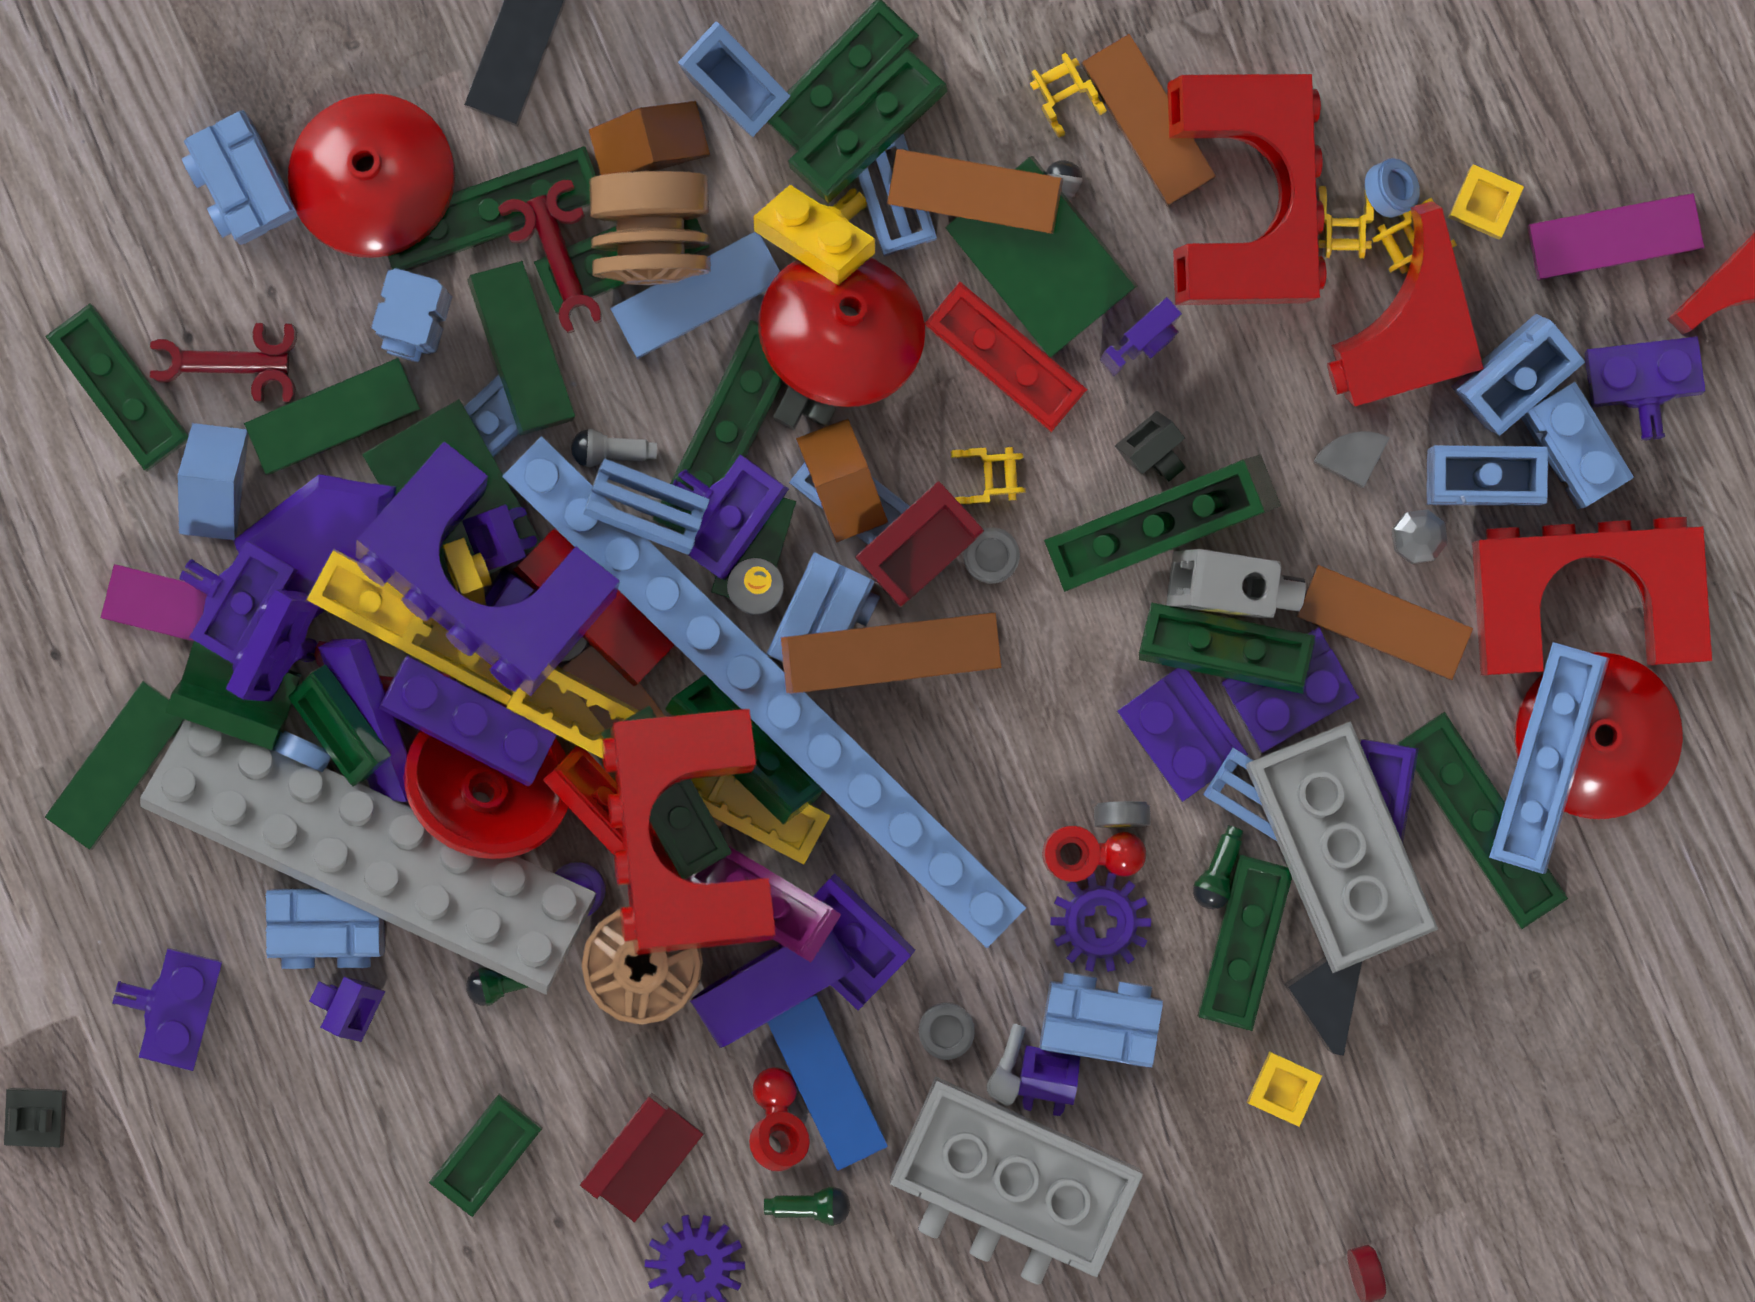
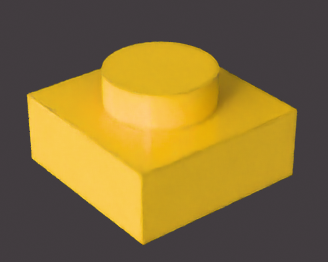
[1448,164,1524,240]
[443,538,492,606]
[1247,1051,1322,1127]

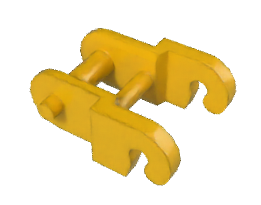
[1030,53,1107,138]
[1317,186,1374,259]
[1372,198,1457,274]
[951,447,1026,505]

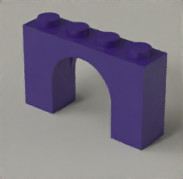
[356,441,620,697]

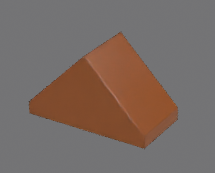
[589,101,711,175]
[796,418,888,543]

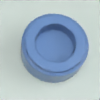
[1365,158,1420,218]
[273,731,331,772]

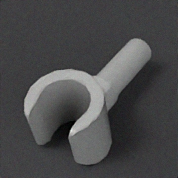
[987,1024,1026,1106]

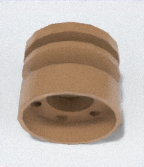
[589,171,711,285]
[581,906,704,1025]

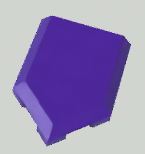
[234,474,396,620]

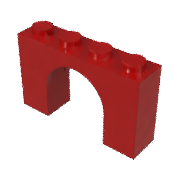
[1167,74,1327,305]
[1472,517,1712,676]
[602,709,776,955]

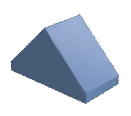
[678,21,790,137]
[178,423,249,540]

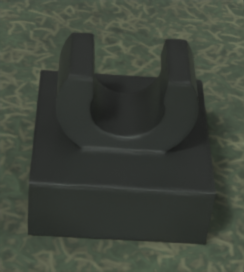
[774,386,837,430]
[1115,411,1186,482]
[4,1088,66,1148]

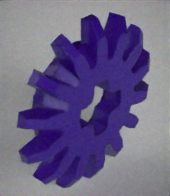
[1050,872,1151,972]
[645,1214,745,1302]

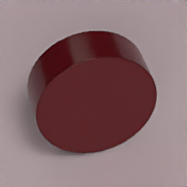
[1347,1245,1386,1302]

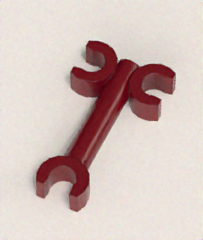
[498,180,602,334]
[150,323,297,403]

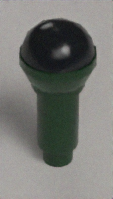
[1193,825,1244,910]
[466,968,529,1006]
[764,1186,850,1226]

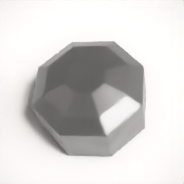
[1391,509,1448,564]

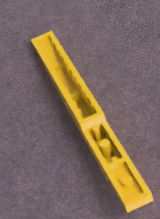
[307,549,830,865]

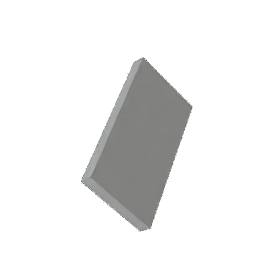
[1245,721,1439,973]

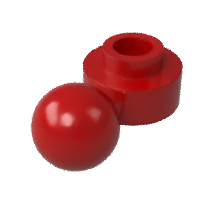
[1042,826,1147,882]
[749,1067,810,1171]

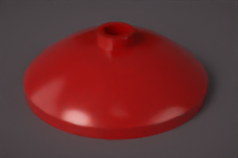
[288,94,455,258]
[758,257,925,407]
[1514,652,1683,819]
[404,704,568,859]

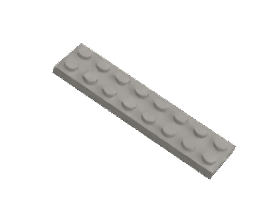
[140,720,596,995]

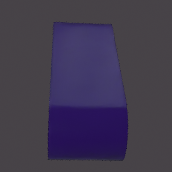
[690,930,855,1048]

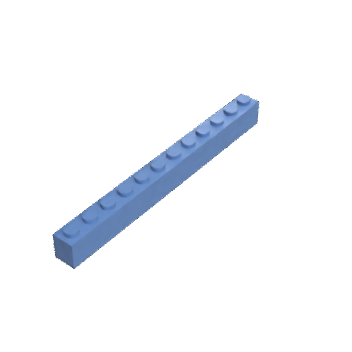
[502,436,1026,948]

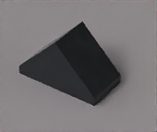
[1283,956,1362,1056]

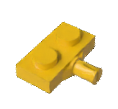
[753,185,875,286]

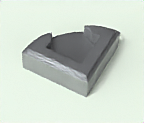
[1313,431,1390,488]

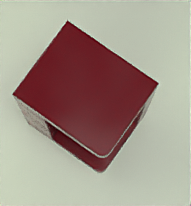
[855,481,984,608]

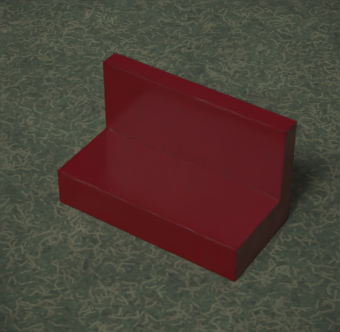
[579,1092,704,1223]

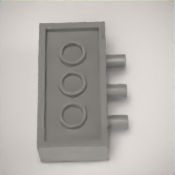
[890,1077,1143,1285]

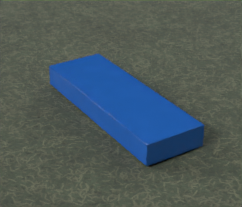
[767,994,888,1171]

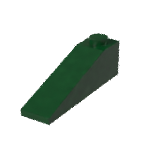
[1044,454,1281,592]

